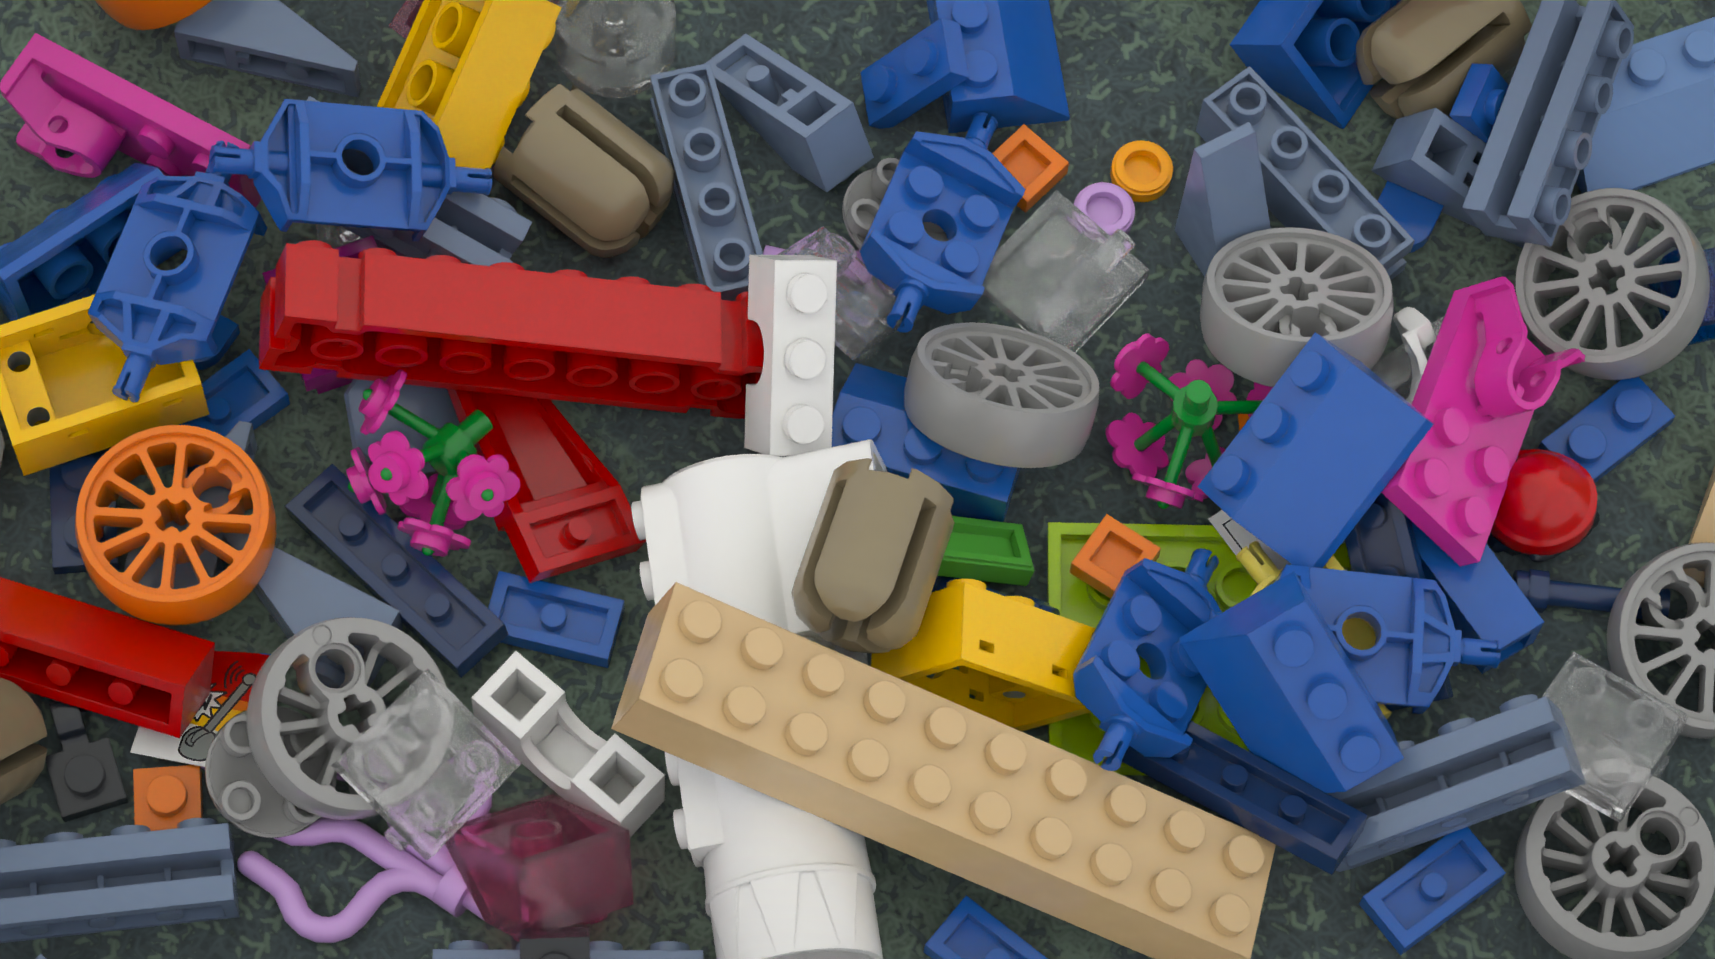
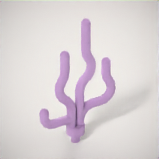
[200,753,500,943]

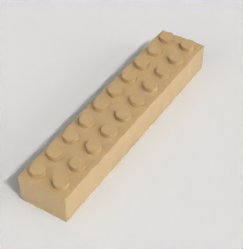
[611,582,1276,959]

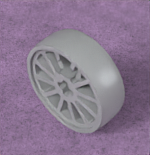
[1516,188,1710,380]
[1200,227,1394,387]
[904,322,1099,468]
[1606,542,1715,739]
[247,617,451,820]
[1514,768,1715,959]

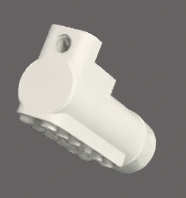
[631,439,887,959]

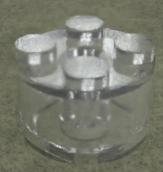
[554,0,676,101]

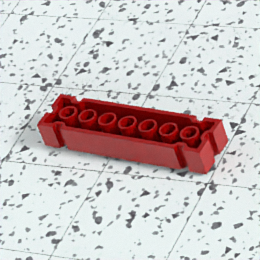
[259,240,764,419]

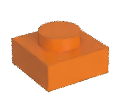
[992,124,1069,213]
[1069,514,1161,599]
[133,765,203,831]

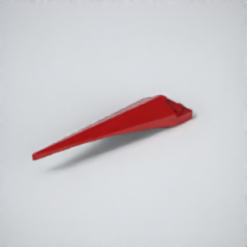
[447,389,646,583]

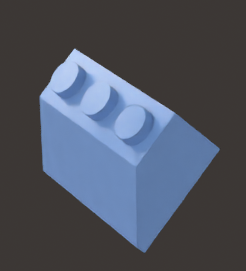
[1576,17,1715,193]

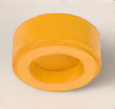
[1110,140,1173,202]

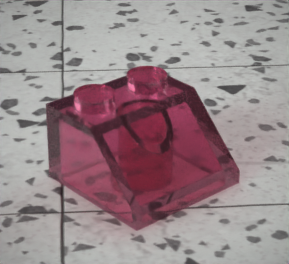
[443,794,634,942]

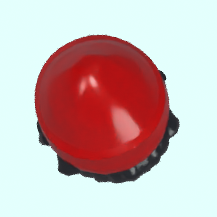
[1487,449,1600,562]

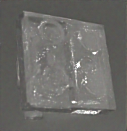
[982,190,1149,353]
[777,226,903,365]
[1541,651,1688,823]
[331,669,522,860]

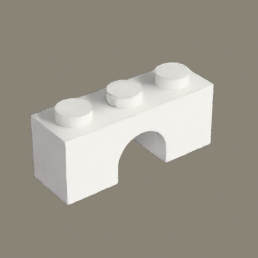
[744,255,837,456]
[471,651,665,847]

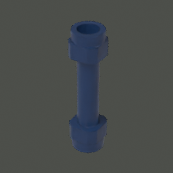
[1512,569,1670,624]

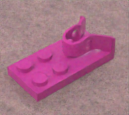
[0,33,261,208]
[1381,277,1585,567]

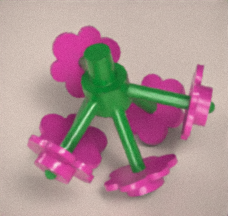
[1105,333,1273,509]
[346,369,520,557]

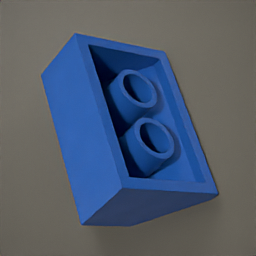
[926,0,1070,133]
[1230,0,1401,129]
[0,163,182,321]
[1197,332,1434,568]
[832,363,1021,522]
[1179,571,1404,793]

